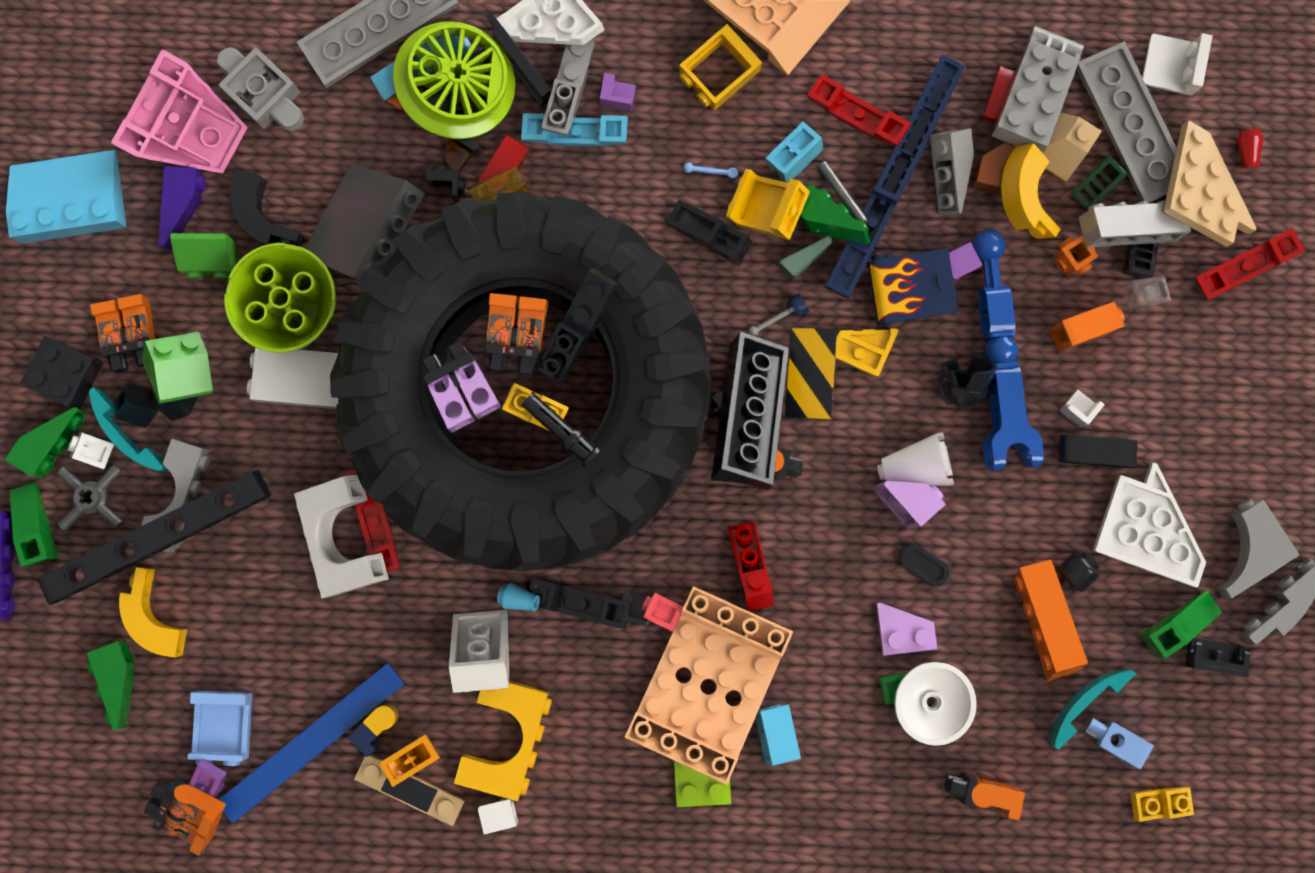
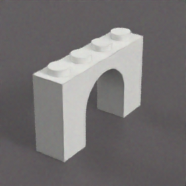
[294,475,389,598]

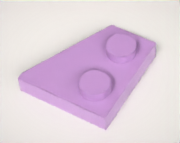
[876,603,937,655]

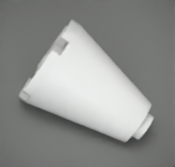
[877,432,954,486]

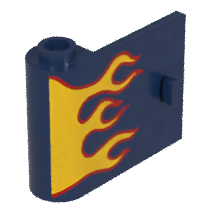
[867,248,958,326]

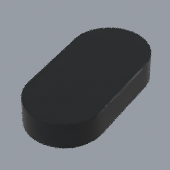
[898,544,949,586]

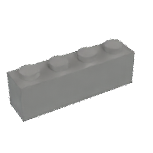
[1079,200,1191,248]

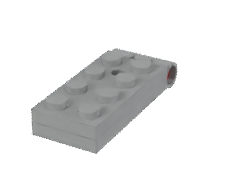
[992,26,1084,153]

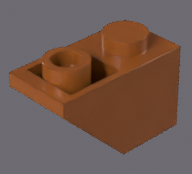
[972,142,1015,195]

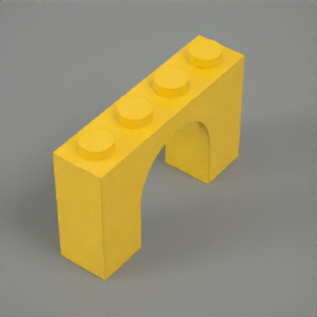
[454,681,552,801]

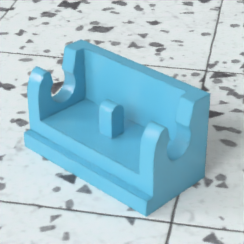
[766,122,823,183]
[755,704,801,766]

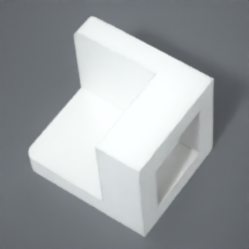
[1059,390,1105,428]
[478,797,518,834]

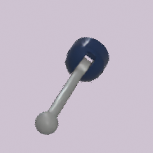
[748,293,809,336]

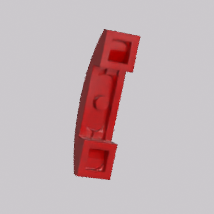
[807,74,911,147]
[1195,228,1305,301]
[344,469,400,572]

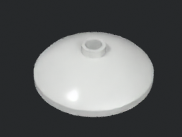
[894,662,976,745]

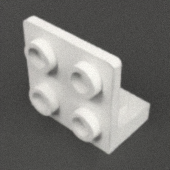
[1142,33,1213,96]

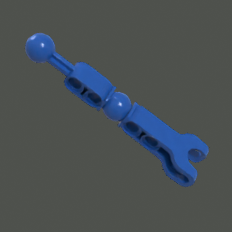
[972,229,1044,472]

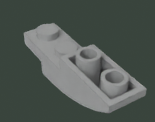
[541,40,595,136]
[1239,558,1315,645]

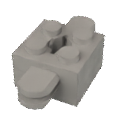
[217,47,304,131]

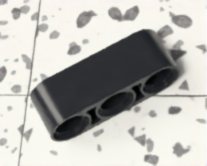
[1058,435,1138,468]

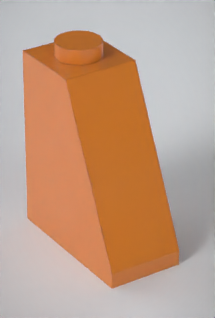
[1049,302,1125,353]

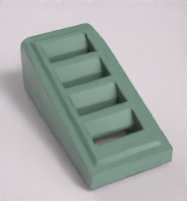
[778,236,832,281]

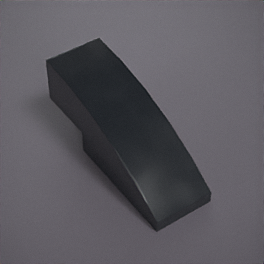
[666,200,752,265]

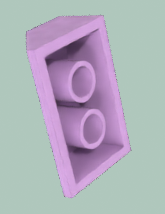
[872,481,946,529]

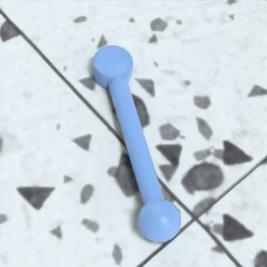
[683,163,738,179]

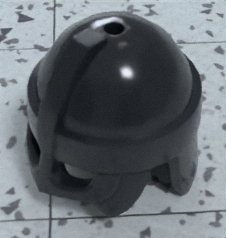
[939,353,997,408]

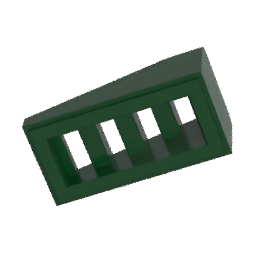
[1070,155,1128,211]

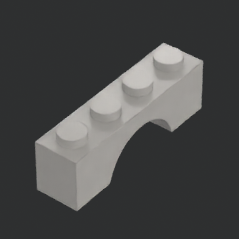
[141,439,210,552]

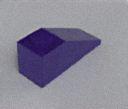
[158,166,207,251]

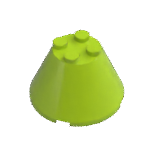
[224,243,336,353]

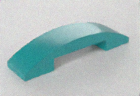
[89,388,169,473]
[1048,668,1136,750]

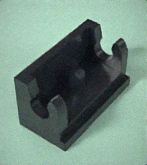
[1185,638,1250,677]

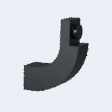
[230,169,305,247]

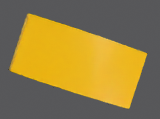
[501,383,569,432]
[1130,787,1194,822]

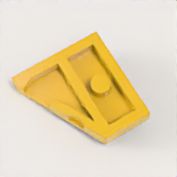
[835,328,899,378]

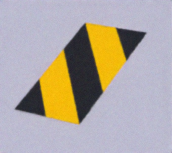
[785,328,837,419]

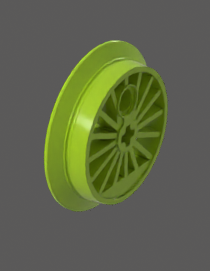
[393,22,515,139]

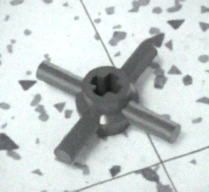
[57,464,124,531]

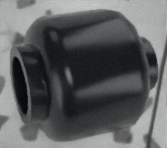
[1058,552,1100,592]

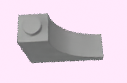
[1217,499,1299,598]

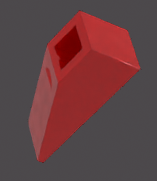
[728,521,774,612]

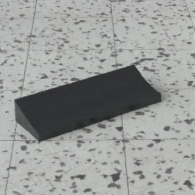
[711,331,789,490]

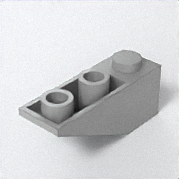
[930,129,974,214]

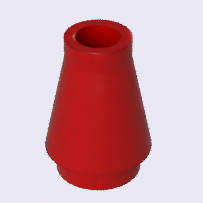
[1236,129,1264,169]

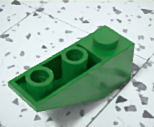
[797,184,871,245]
[5,407,87,479]
[9,482,59,567]
[1139,590,1222,659]
[87,640,135,731]

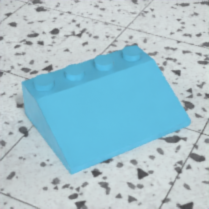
[6,150,127,244]

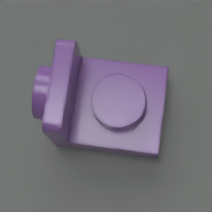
[189,759,227,798]

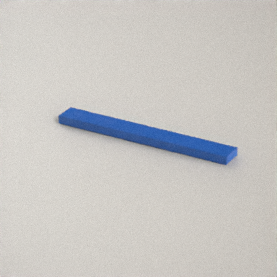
[219,663,406,824]

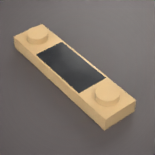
[354,755,465,826]

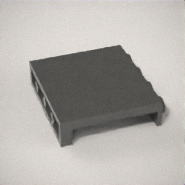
[305,163,425,281]

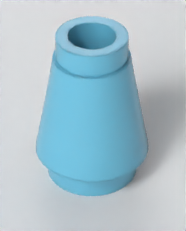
[497,583,540,611]

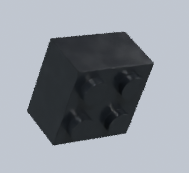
[20,336,104,409]

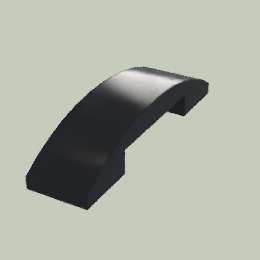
[529,578,632,630]

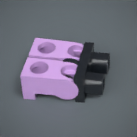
[422,341,502,433]

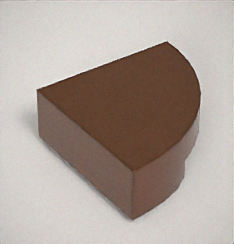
[445,139,472,173]

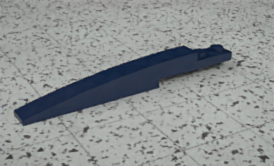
[824,54,965,299]

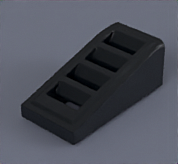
[1122,243,1159,280]

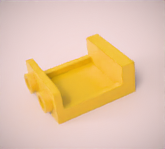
[726,169,810,240]

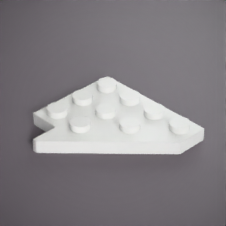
[1092,463,1206,588]

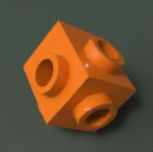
[1053,235,1099,277]

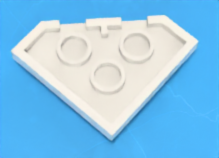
[497,0,605,45]

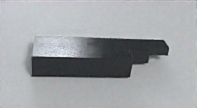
[486,12,551,107]

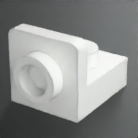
[67,432,114,469]

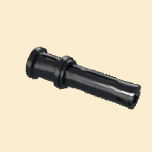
[521,392,602,468]

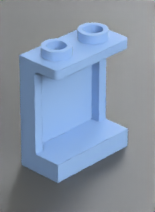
[187,691,252,766]

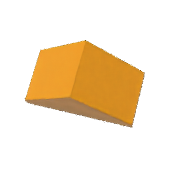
[379,734,440,787]

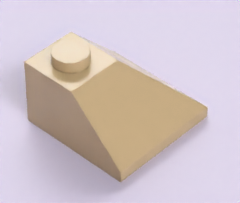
[1043,113,1102,183]

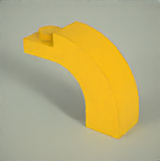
[1001,143,1061,239]
[119,567,187,658]

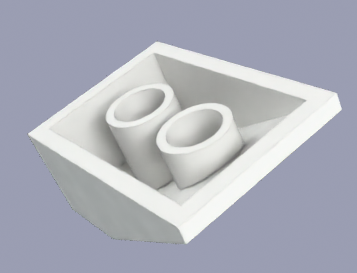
[449,610,509,693]

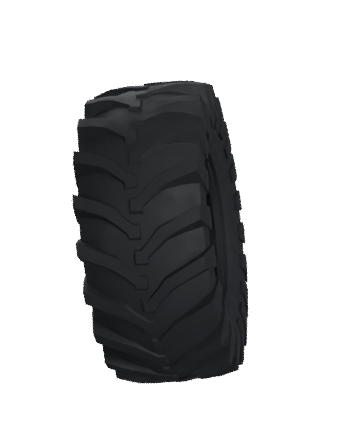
[330,192,711,571]

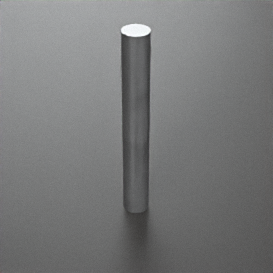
[818,161,868,224]

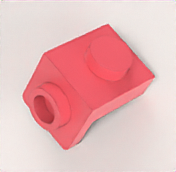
[641,593,684,632]

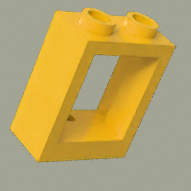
[679,24,762,111]

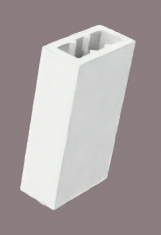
[247,347,338,409]

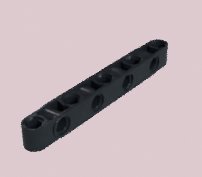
[37,470,271,605]

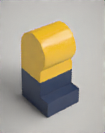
[348,704,399,757]

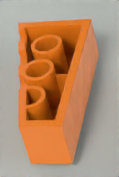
[1014,559,1088,681]

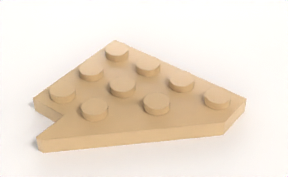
[1163,121,1256,247]

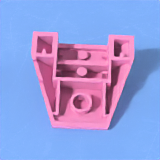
[111,49,248,174]

